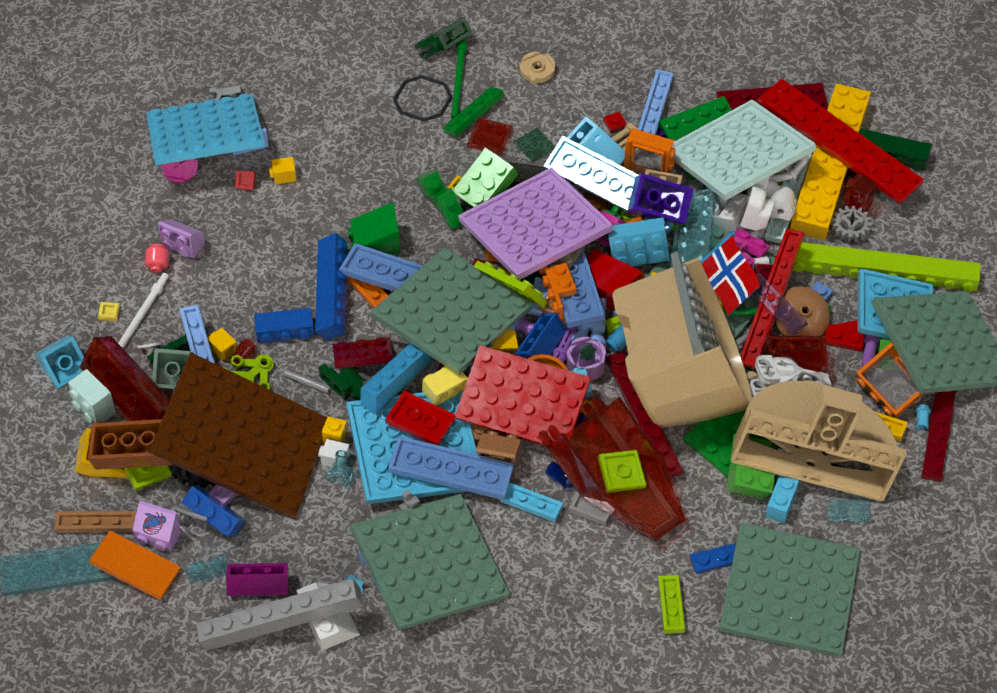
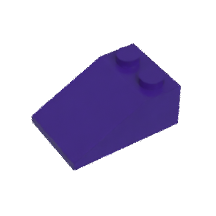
[627,173,694,225]

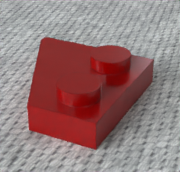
[824,320,865,352]

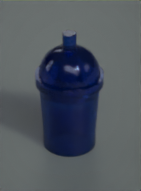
[545,461,576,488]

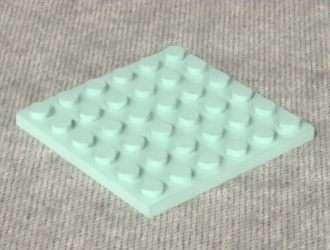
[673,100,817,201]

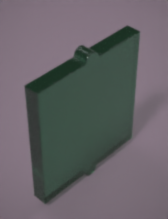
[513,128,555,163]

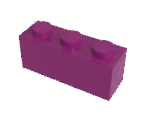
[226,563,289,596]

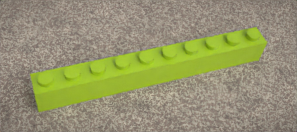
[793,242,980,292]

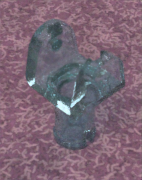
[326,450,353,487]

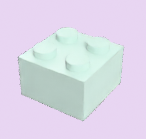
[68,369,116,423]

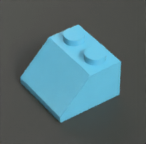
[34,335,91,389]

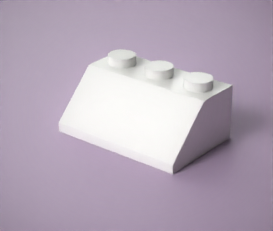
[296,582,360,651]

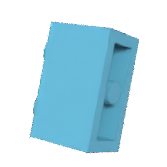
[766,475,799,524]

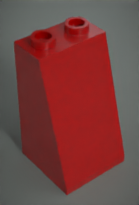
[586,249,645,312]

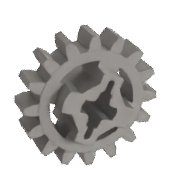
[831,206,872,243]

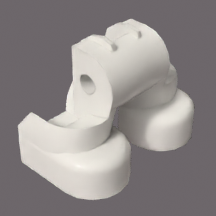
[740,176,797,231]

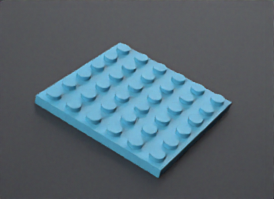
[146,94,265,166]
[346,392,477,505]

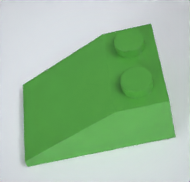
[727,434,775,499]

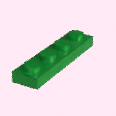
[443,87,505,137]

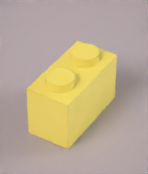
[422,366,468,406]

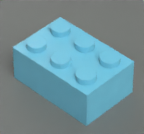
[608,218,670,267]

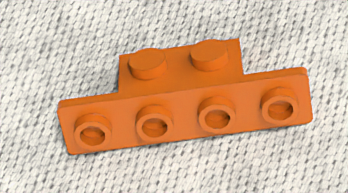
[538,263,577,319]

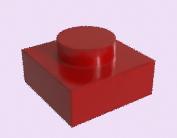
[603,112,627,133]
[235,169,256,190]

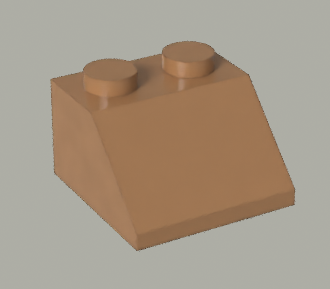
[476,431,522,466]

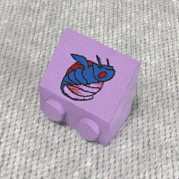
[133,500,181,552]

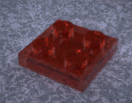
[467,118,513,156]

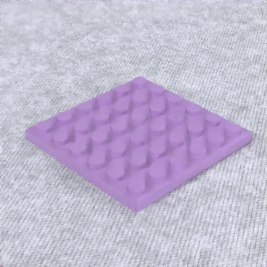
[458,167,613,279]

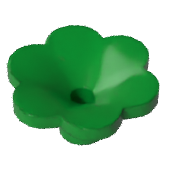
[603,205,623,220]

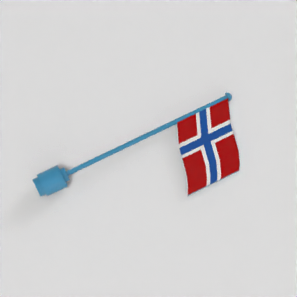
[606,231,760,353]

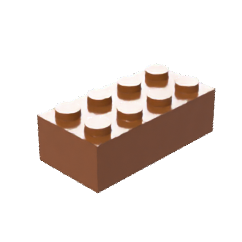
[88,419,172,470]

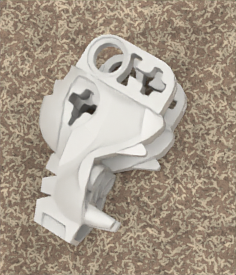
[750,355,832,397]

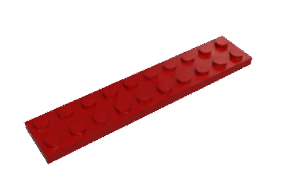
[758,78,924,205]

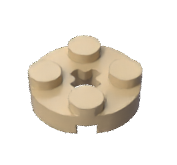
[520,52,555,84]

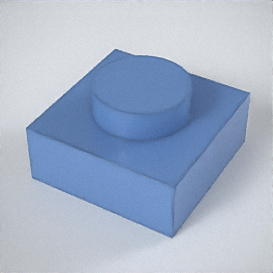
[811,281,833,301]

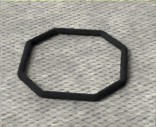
[393,75,452,121]

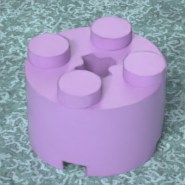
[567,337,606,381]

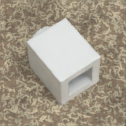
[318,439,350,470]

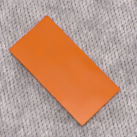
[89,531,181,600]

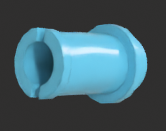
[915,404,931,430]

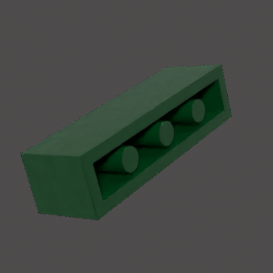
[859,128,932,171]

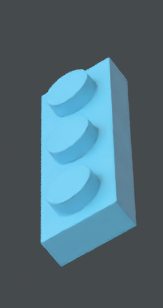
[500,482,563,522]

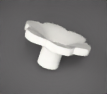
[137,342,161,356]

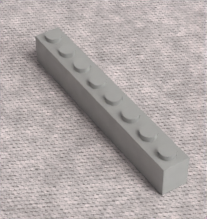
[196,579,364,650]

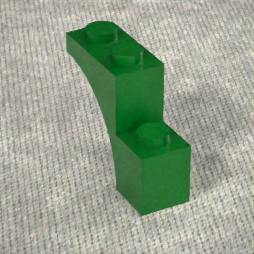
[415,170,463,230]

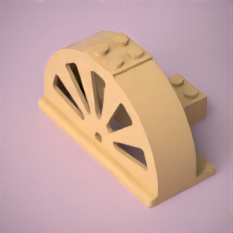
[731,380,907,501]

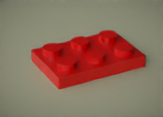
[385,391,456,446]

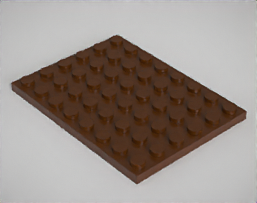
[149,352,327,519]

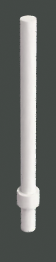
[108,273,169,364]

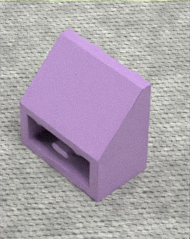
[158,219,205,258]

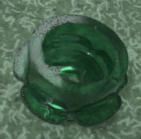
[578,344,597,361]

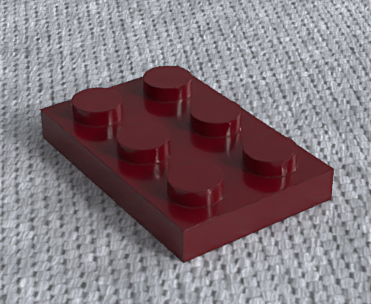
[332,337,392,369]

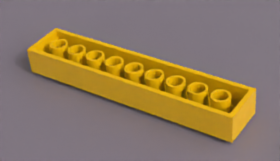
[790,83,871,241]

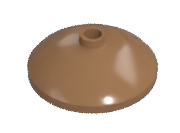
[774,286,830,342]

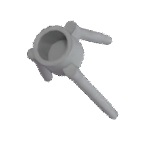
[171,504,208,542]

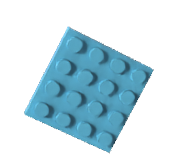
[858,268,933,340]

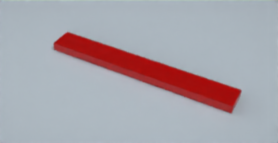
[741,228,805,370]

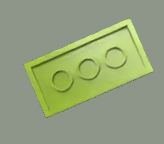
[473,260,548,308]

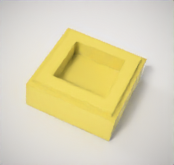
[98,302,120,321]

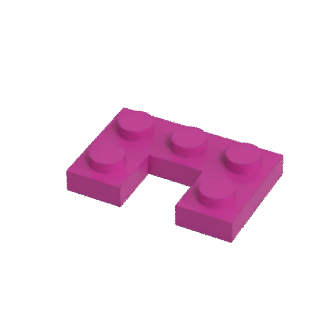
[734,228,770,267]

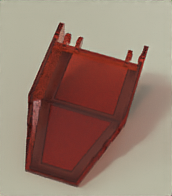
[539,397,686,541]

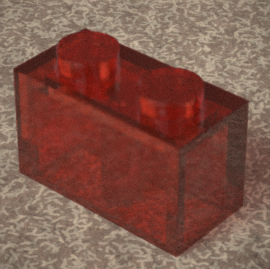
[844,173,877,213]

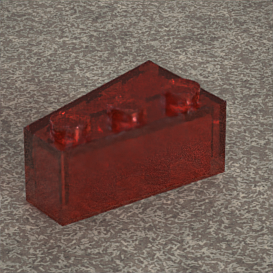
[766,336,828,373]

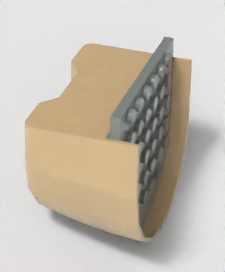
[612,251,753,427]

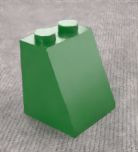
[348,203,400,255]

